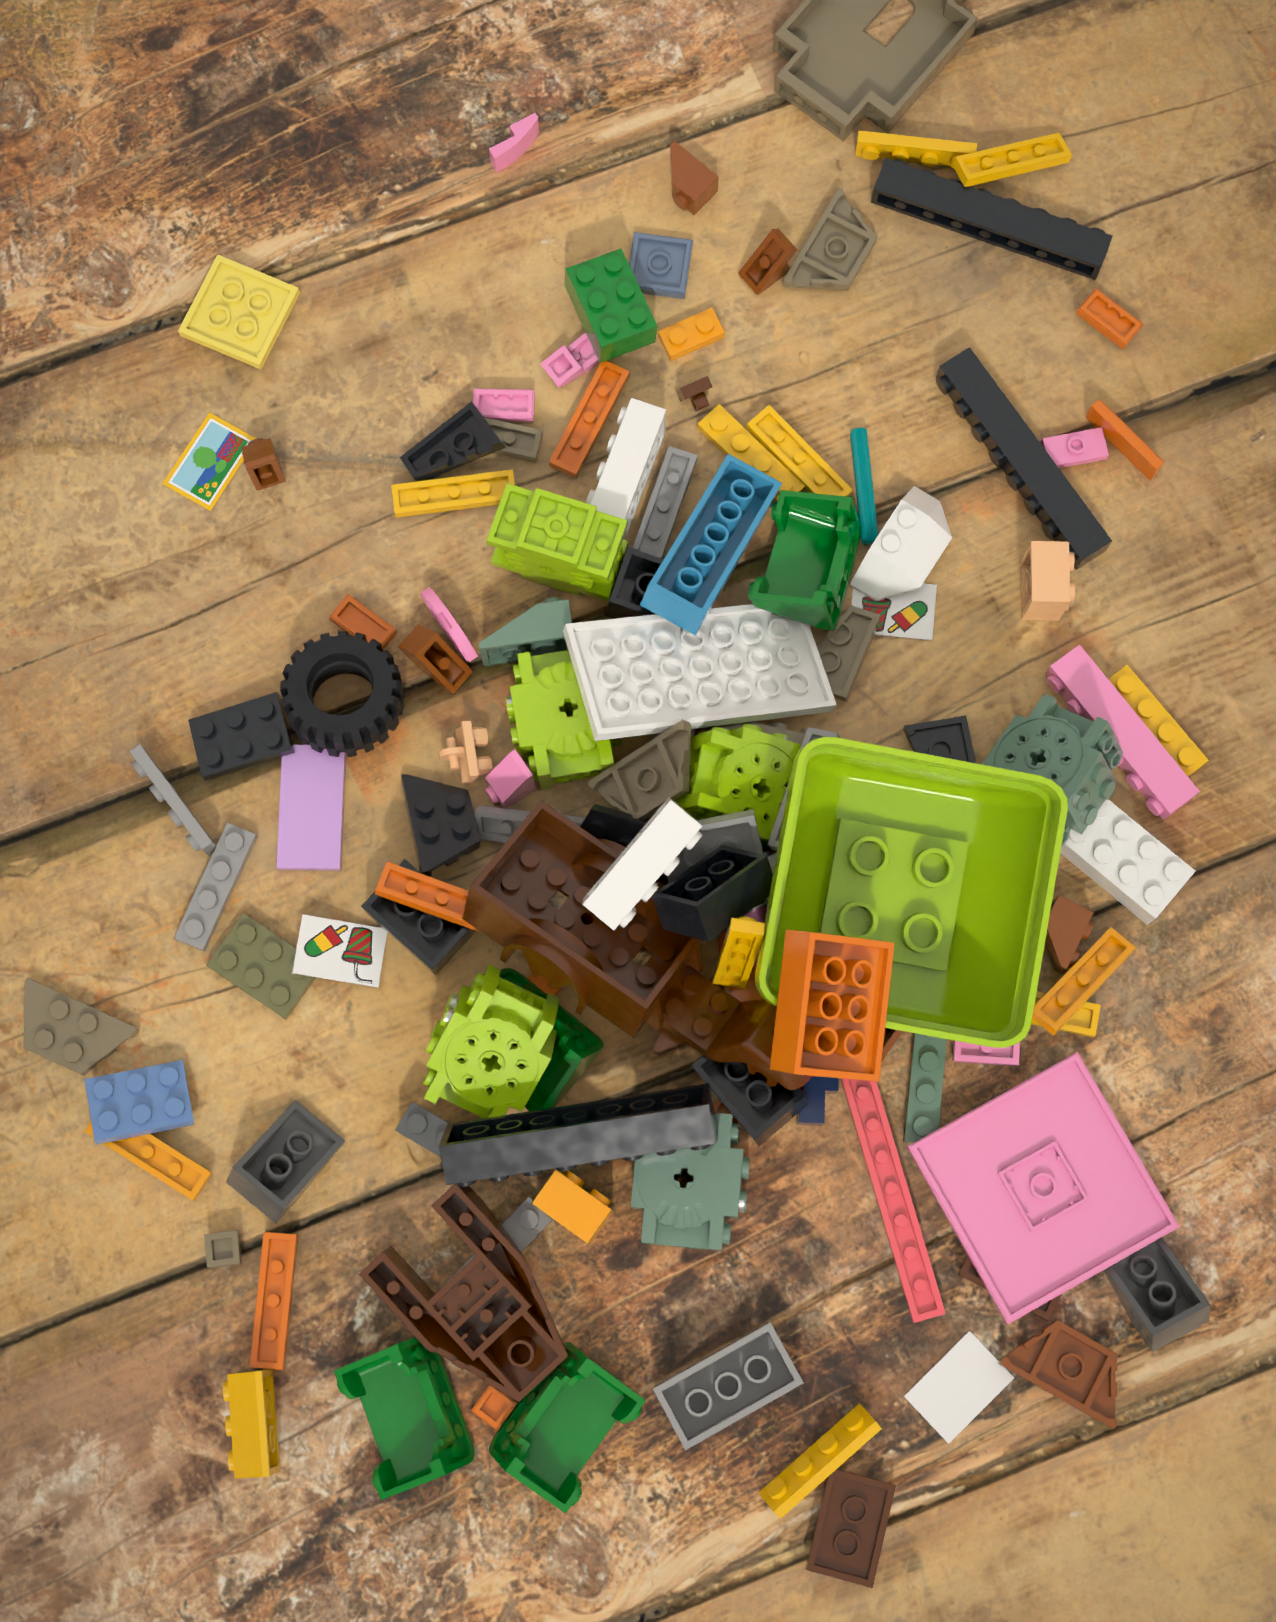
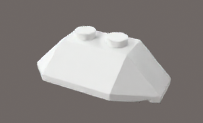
[850,486,952,601]

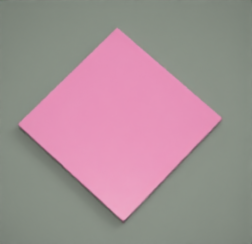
[907,1052,1180,1324]

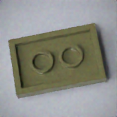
[206,913,316,1020]

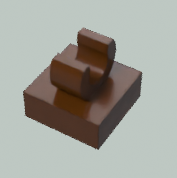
[675,376,712,412]

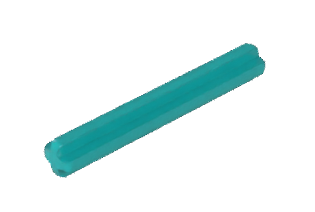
[850,427,878,545]

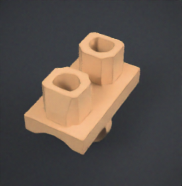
[439,721,493,784]

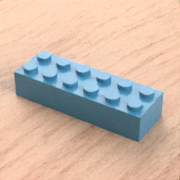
[640,454,782,636]

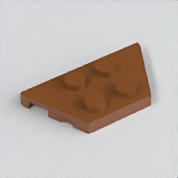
[998,1320,1117,1430]

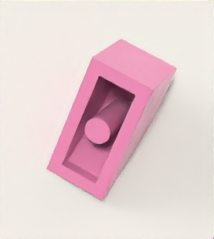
[484,749,536,809]

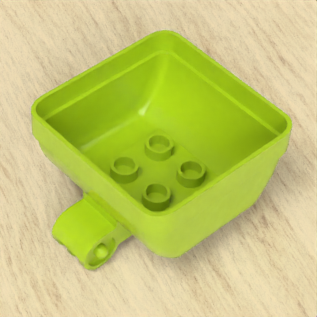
[755,737,1068,1048]

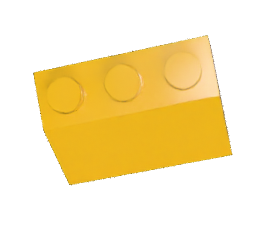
[223,1369,280,1479]

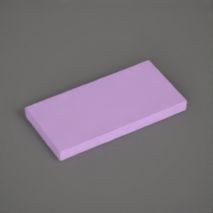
[276,745,346,871]

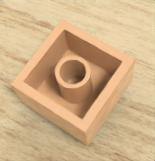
[1021,541,1075,621]

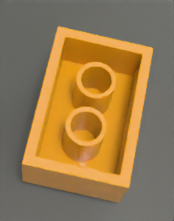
[532,1170,614,1244]

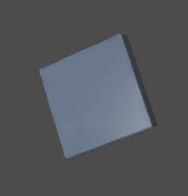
[629,232,693,299]

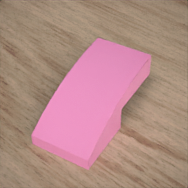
[489,113,539,173]
[540,332,599,388]

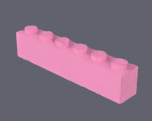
[1045,644,1200,820]

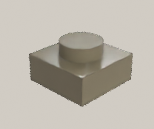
[204,1230,242,1268]

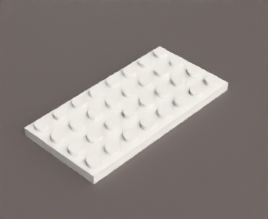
[563,604,837,741]

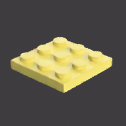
[178,254,300,370]

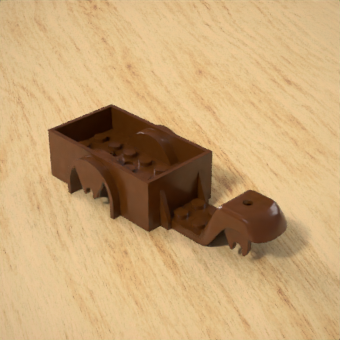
[462,801,812,1090]

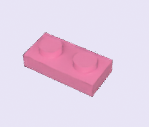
[952,1040,1020,1066]

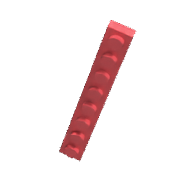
[840,1078,946,1323]

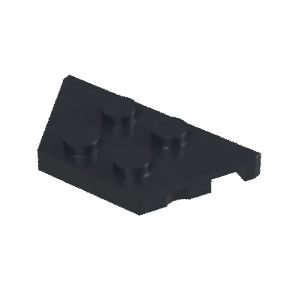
[401,774,480,877]

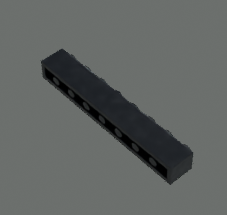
[871,158,1113,280]
[936,347,1112,570]

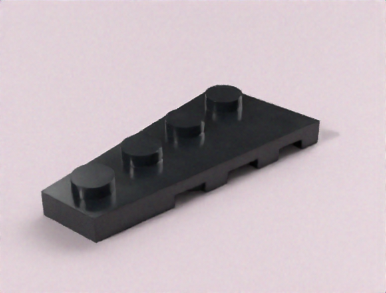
[903,716,976,763]

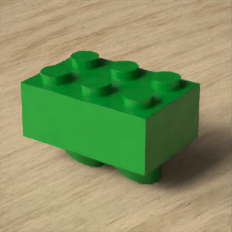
[564,248,658,363]

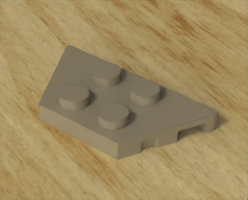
[782,188,878,290]
[587,720,691,821]
[23,977,140,1076]

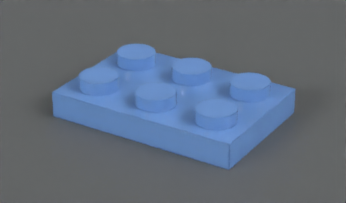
[84,1060,194,1145]

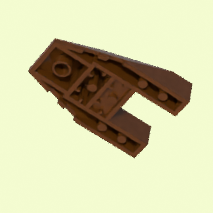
[359,1184,569,1402]

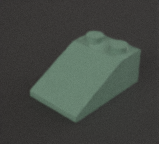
[479,597,572,666]

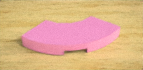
[421,587,478,662]

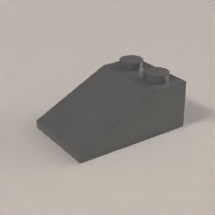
[226,1100,345,1224]
[1103,1237,1210,1352]

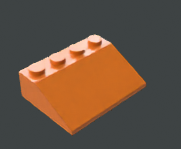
[770,929,895,1082]

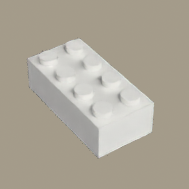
[586,398,666,540]
[583,797,702,930]
[1060,799,1195,925]

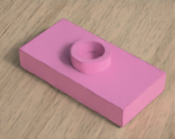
[473,389,535,422]
[1041,427,1109,468]

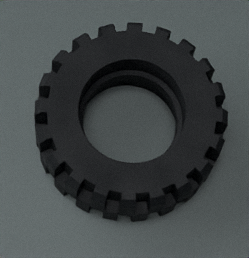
[280,631,404,757]

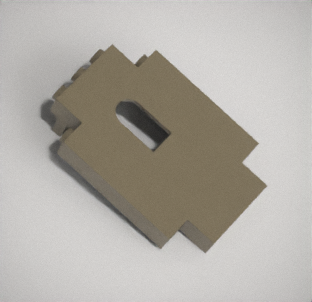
[773,0,978,142]

